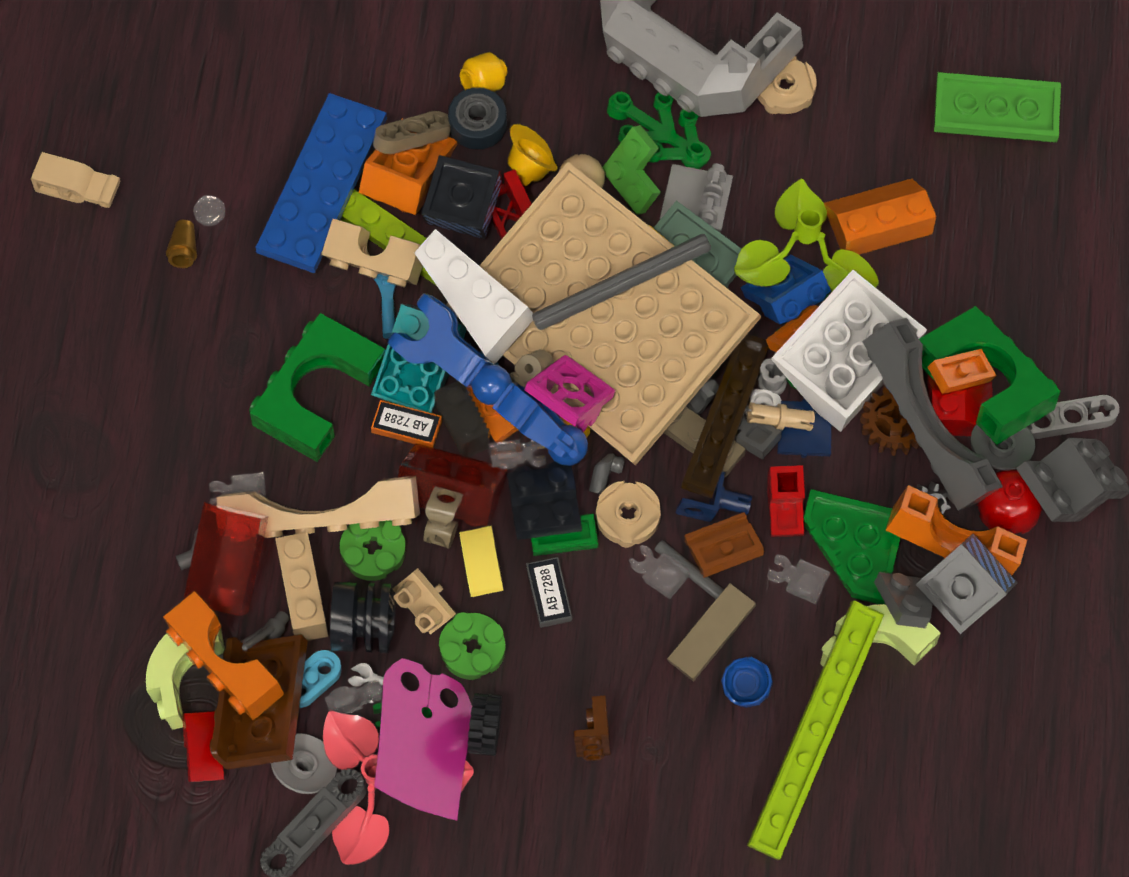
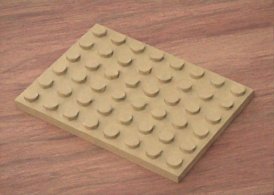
[446,162,761,466]

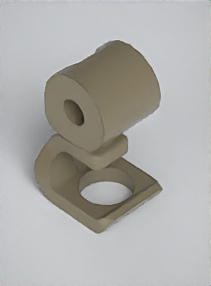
[510,349,554,388]
[424,486,464,549]

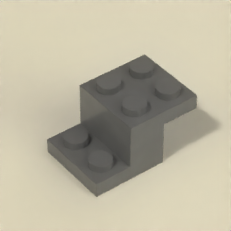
[1016,438,1129,522]

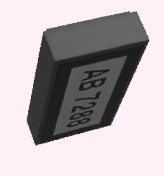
[526,557,572,628]

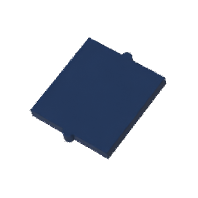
[777,399,831,458]

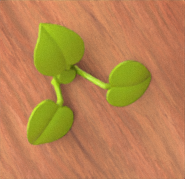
[734,179,879,292]

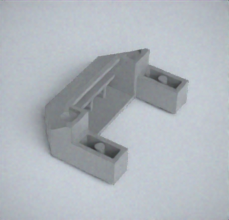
[600,0,803,117]

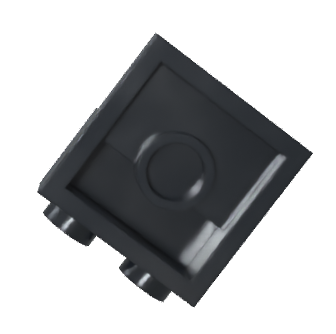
[507,462,582,540]

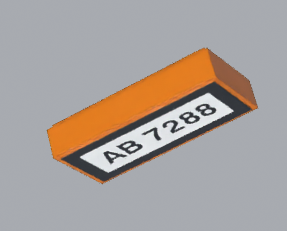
[371,400,442,449]

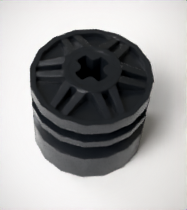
[330,582,396,653]

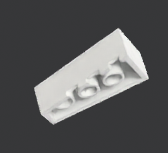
[415,229,533,365]

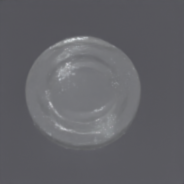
[194,195,225,226]

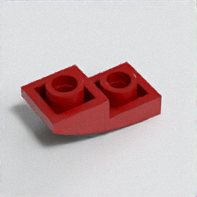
[183,711,224,782]

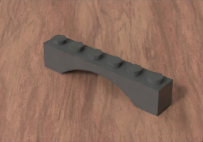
[862,317,1003,511]

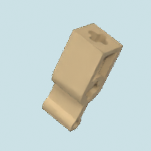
[31,152,121,208]

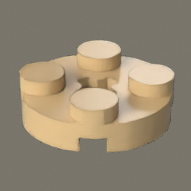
[757,56,817,114]
[596,481,661,548]

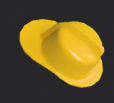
[507,124,558,186]

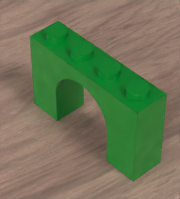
[919,306,1061,445]
[249,313,385,462]

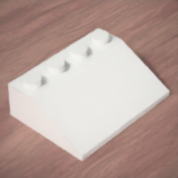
[771,270,927,432]

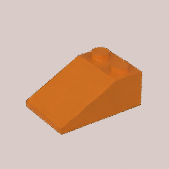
[359,118,457,215]

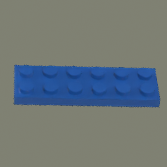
[255,93,387,273]

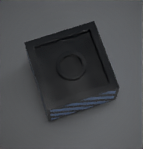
[421,155,503,239]

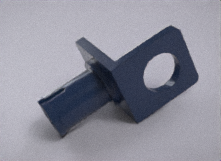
[675,472,752,522]

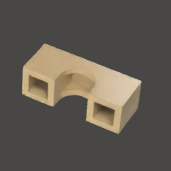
[321,219,423,288]
[275,532,328,641]

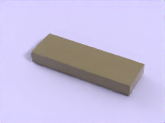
[667,583,756,682]

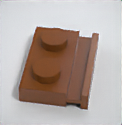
[684,512,764,578]

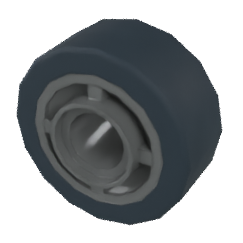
[448,88,507,149]

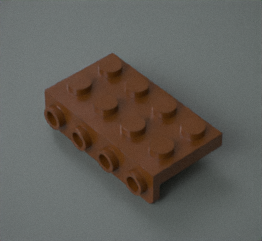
[210,634,308,770]

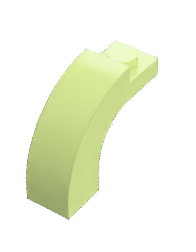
[820,604,940,667]
[146,611,225,730]

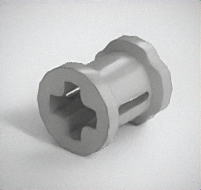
[758,358,787,395]

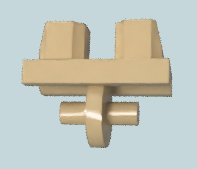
[393,568,456,635]

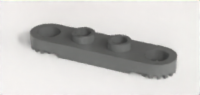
[260,768,367,877]

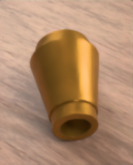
[166,220,197,268]

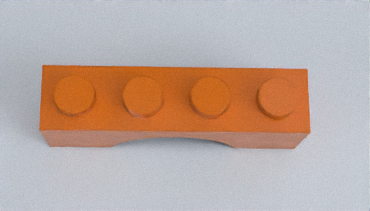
[886,485,1027,576]
[164,591,284,720]

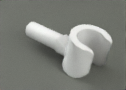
[348,663,384,687]

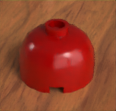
[977,470,1043,534]

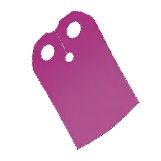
[374,658,472,821]

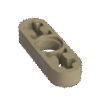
[373,111,451,154]

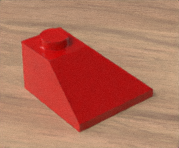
[927,375,993,436]

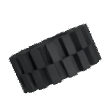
[468,693,502,756]

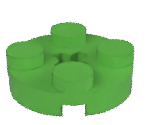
[340,520,406,581]
[439,612,506,680]

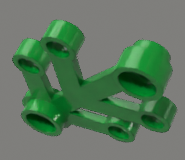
[607,92,711,169]

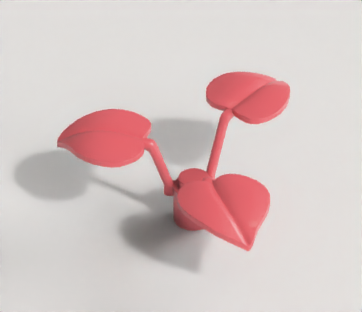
[323,711,474,865]

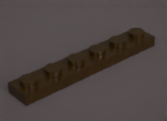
[681,334,769,499]

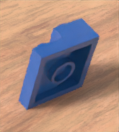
[740,255,831,325]

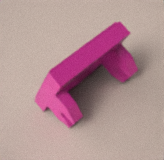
[525,355,616,432]

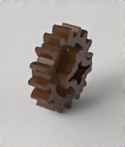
[860,387,920,456]

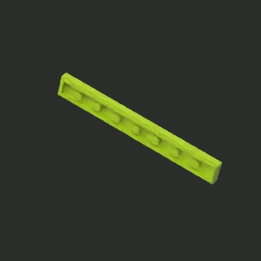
[747,600,884,860]

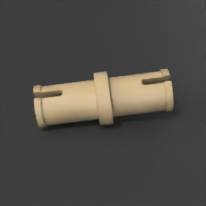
[747,402,815,431]

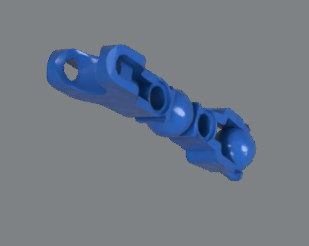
[388,293,588,466]

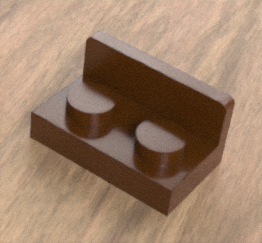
[574,695,610,761]

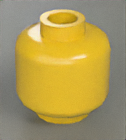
[460,52,507,92]

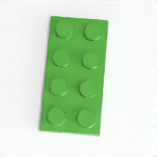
[934,72,1061,142]

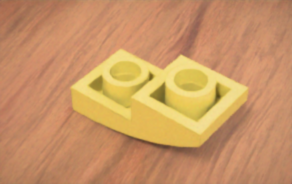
[459,526,504,597]

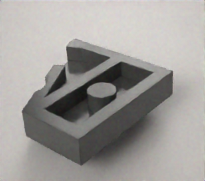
[874,572,933,628]

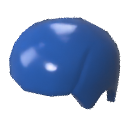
[721,657,773,708]

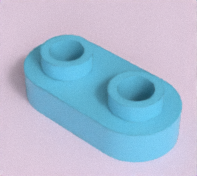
[299,650,342,708]

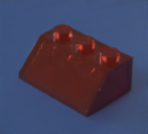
[398,443,508,526]
[183,502,269,616]

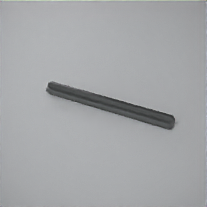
[532,234,711,330]

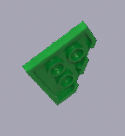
[804,489,901,605]

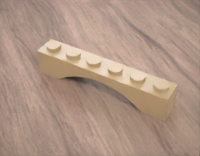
[216,476,420,541]

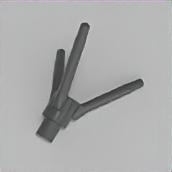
[217,611,289,659]

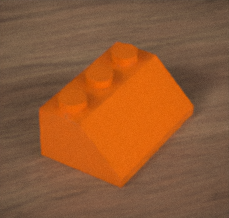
[824,179,936,255]

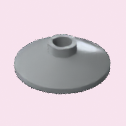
[271,733,337,794]

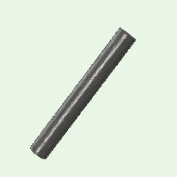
[655,540,724,599]

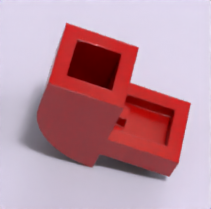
[767,465,805,537]

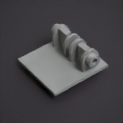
[660,164,733,231]

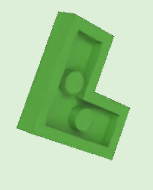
[602,125,661,215]

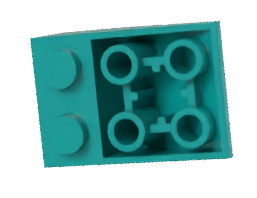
[371,304,467,413]

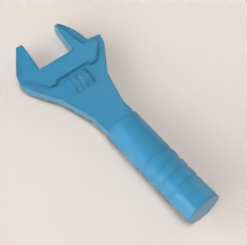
[373,274,396,339]

